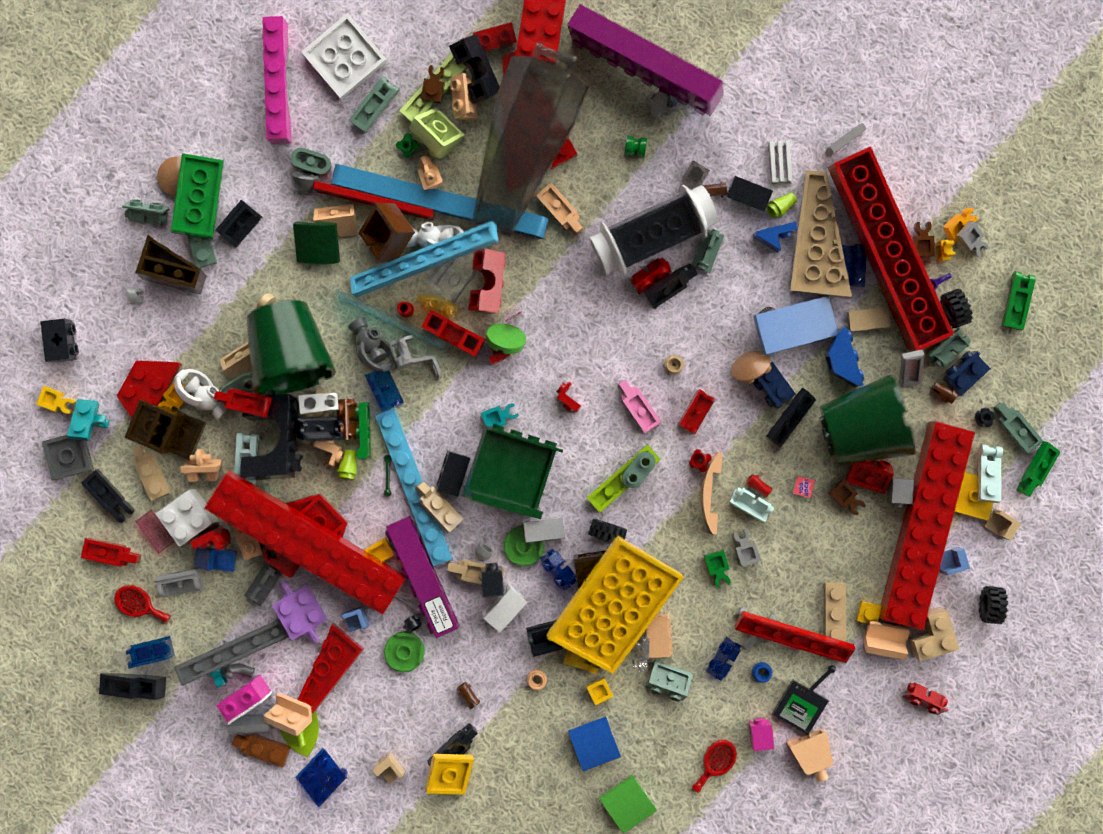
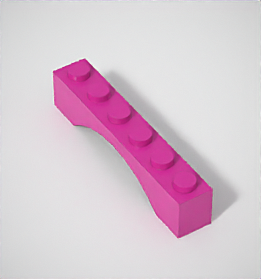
[262,16,292,144]

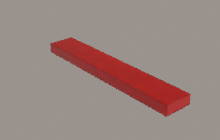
[313,181,435,221]
[734,611,855,663]

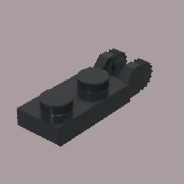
[81,469,135,523]

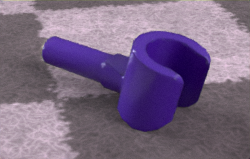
[930,273,952,290]

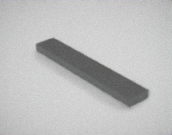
[174,619,289,686]

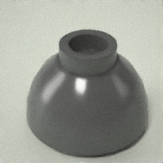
[291,171,319,195]

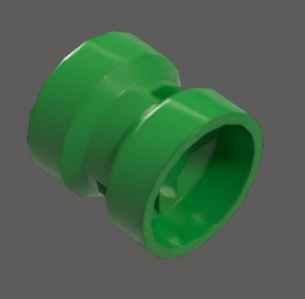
[624,135,647,159]

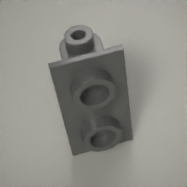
[244,562,282,606]

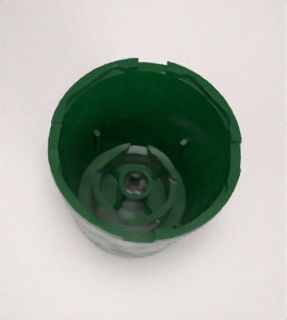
[247,300,336,395]
[819,375,916,465]

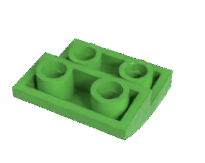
[599,775,657,833]

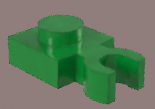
[704,550,731,588]

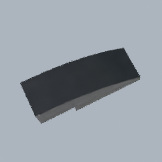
[99,673,166,700]

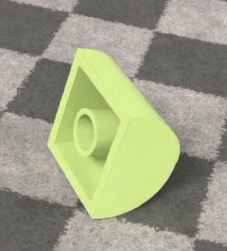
[409,107,465,159]

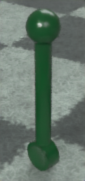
[384,455,392,497]

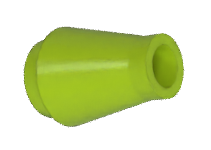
[766,192,797,219]
[337,450,357,480]

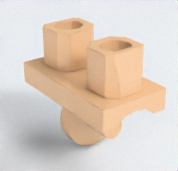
[180,449,222,482]

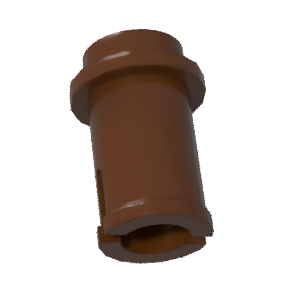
[702,181,727,198]
[929,381,958,404]
[456,682,480,709]

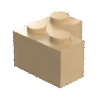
[908,607,960,661]

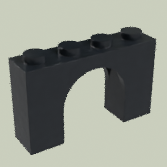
[240,394,299,480]

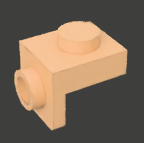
[314,440,344,466]

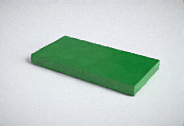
[171,153,224,240]

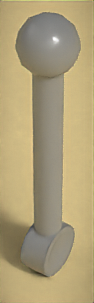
[394,594,421,615]

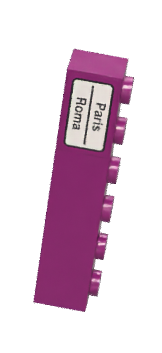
[385,515,460,638]

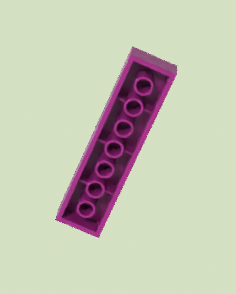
[567,4,723,117]

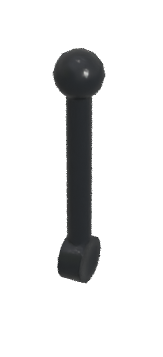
[810,665,836,690]

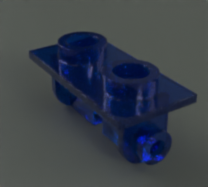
[540,549,577,590]
[706,636,742,681]

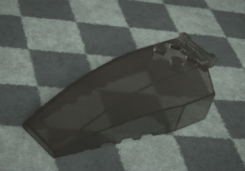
[472,42,589,237]

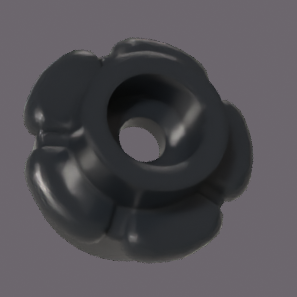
[975,408,995,427]
[403,615,422,633]

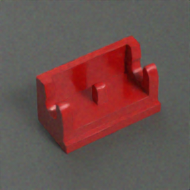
[677,389,715,434]

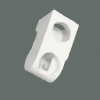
[298,393,339,415]

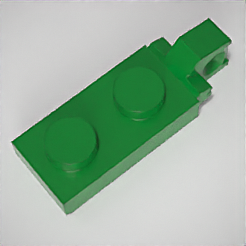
[1016,441,1060,497]

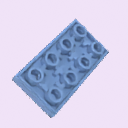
[753,296,838,355]

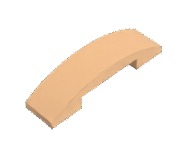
[701,452,723,534]

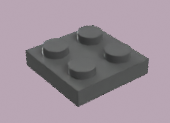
[42,435,94,481]

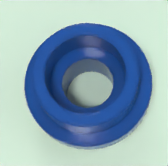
[752,662,773,683]

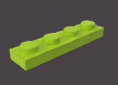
[586,444,661,513]

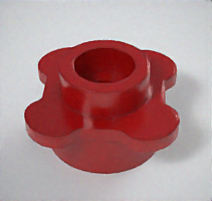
[689,449,712,472]

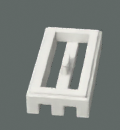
[768,140,793,183]

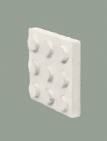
[301,13,387,100]

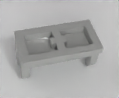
[155,568,204,597]

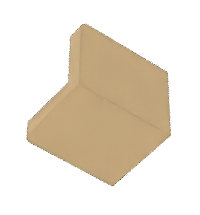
[984,509,1022,541]
[372,752,406,783]

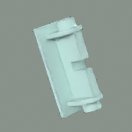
[729,487,774,523]

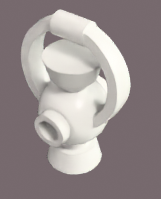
[407,222,464,248]
[174,369,227,420]

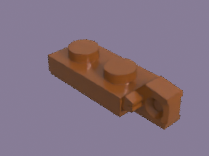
[232,733,291,768]

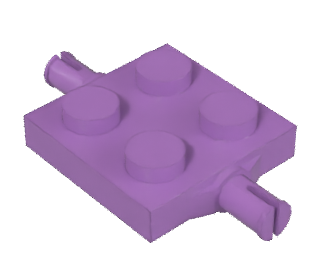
[271,580,328,644]

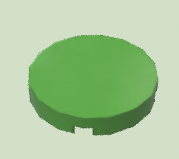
[485,323,526,354]
[504,526,544,566]
[384,631,425,672]

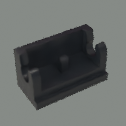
[726,176,773,212]
[215,199,263,247]
[296,416,344,441]
[435,450,471,497]
[526,620,566,657]

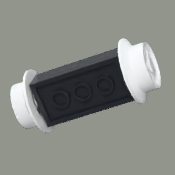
[589,185,718,276]

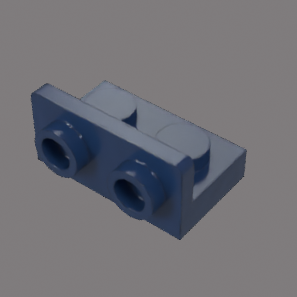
[943,350,991,396]
[752,362,796,409]

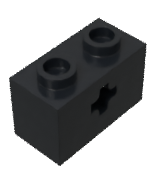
[40,318,79,363]
[481,563,504,597]

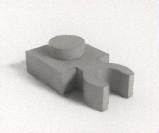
[956,221,989,257]
[733,529,761,567]

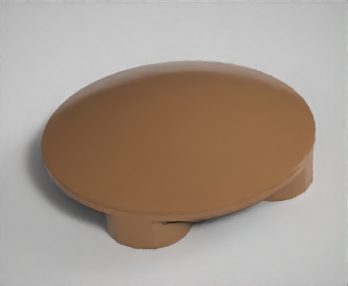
[157,156,181,197]
[731,351,771,385]

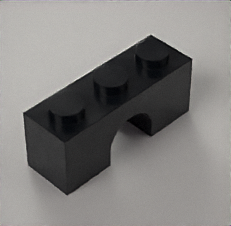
[449,34,502,104]

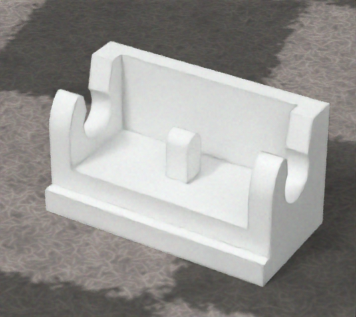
[482,583,527,632]

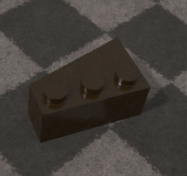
[135,235,207,295]

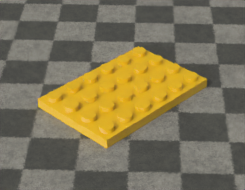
[546,536,684,674]

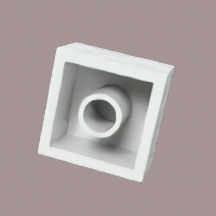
[156,489,219,547]

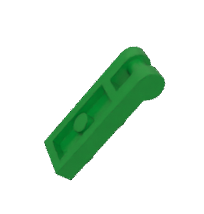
[1001,271,1036,331]
[355,402,371,459]

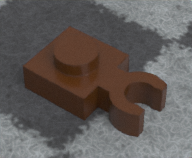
[421,65,445,104]
[912,222,935,257]
[828,479,866,515]

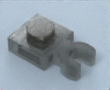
[678,160,710,194]

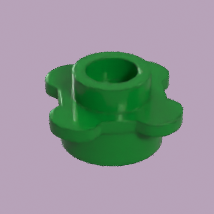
[396,133,419,158]

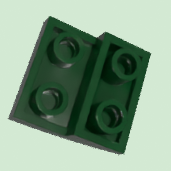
[293,221,340,264]

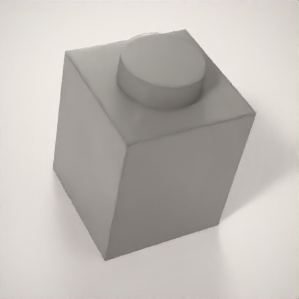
[887,478,914,507]

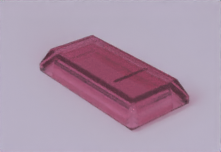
[135,509,175,554]

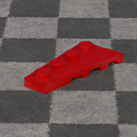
[298,623,364,714]

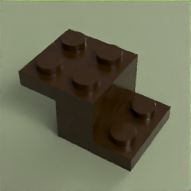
[124,399,206,460]

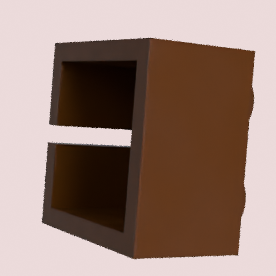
[359,203,415,262]

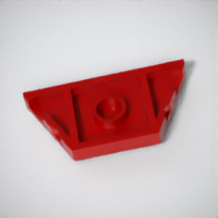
[117,360,182,418]
[286,493,348,537]

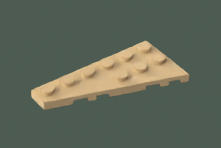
[790,170,852,298]

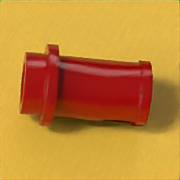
[397,301,414,318]
[746,474,773,498]

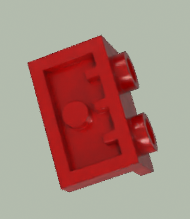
[845,460,894,495]
[190,526,231,551]

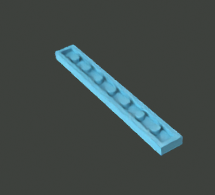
[350,221,498,298]
[375,408,453,566]

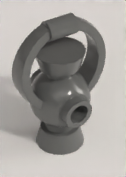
[348,317,394,373]

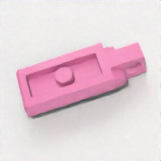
[618,380,662,434]

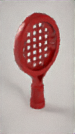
[114,585,171,624]
[692,740,737,793]

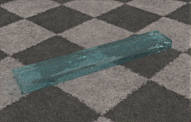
[334,289,449,350]

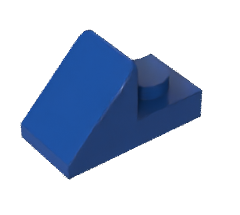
[753,222,797,253]
[194,546,237,572]

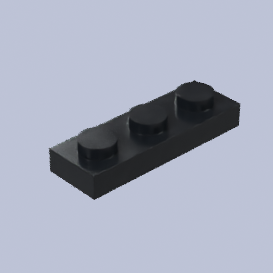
[766,388,816,448]

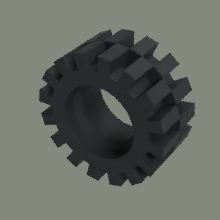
[940,289,973,329]
[588,518,627,543]
[979,586,1008,624]

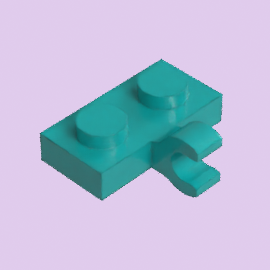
[67,399,110,441]

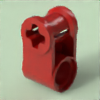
[262,547,300,578]

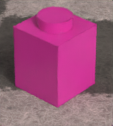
[749,718,774,751]

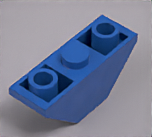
[825,327,864,387]

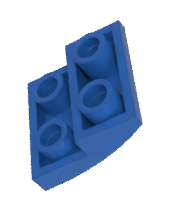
[568,716,621,772]

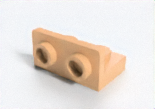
[450,73,478,121]
[263,693,312,736]

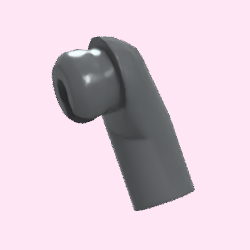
[223,663,255,679]

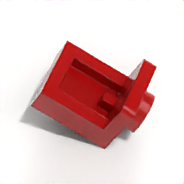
[556,382,581,413]

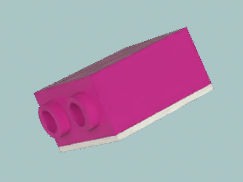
[216,675,272,725]

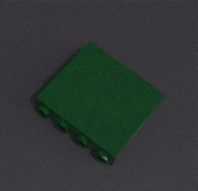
[462,423,563,520]

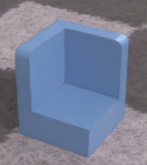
[940,547,970,575]
[341,606,370,632]

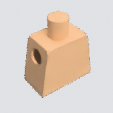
[786,728,833,782]

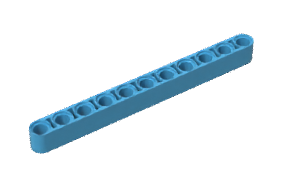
[331,164,548,239]

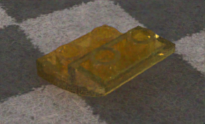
[417,294,462,317]

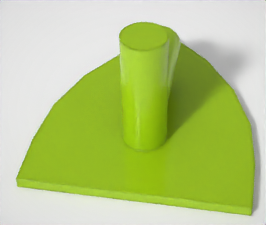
[279,712,319,758]

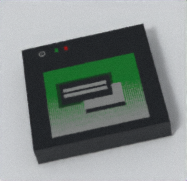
[772,679,829,735]

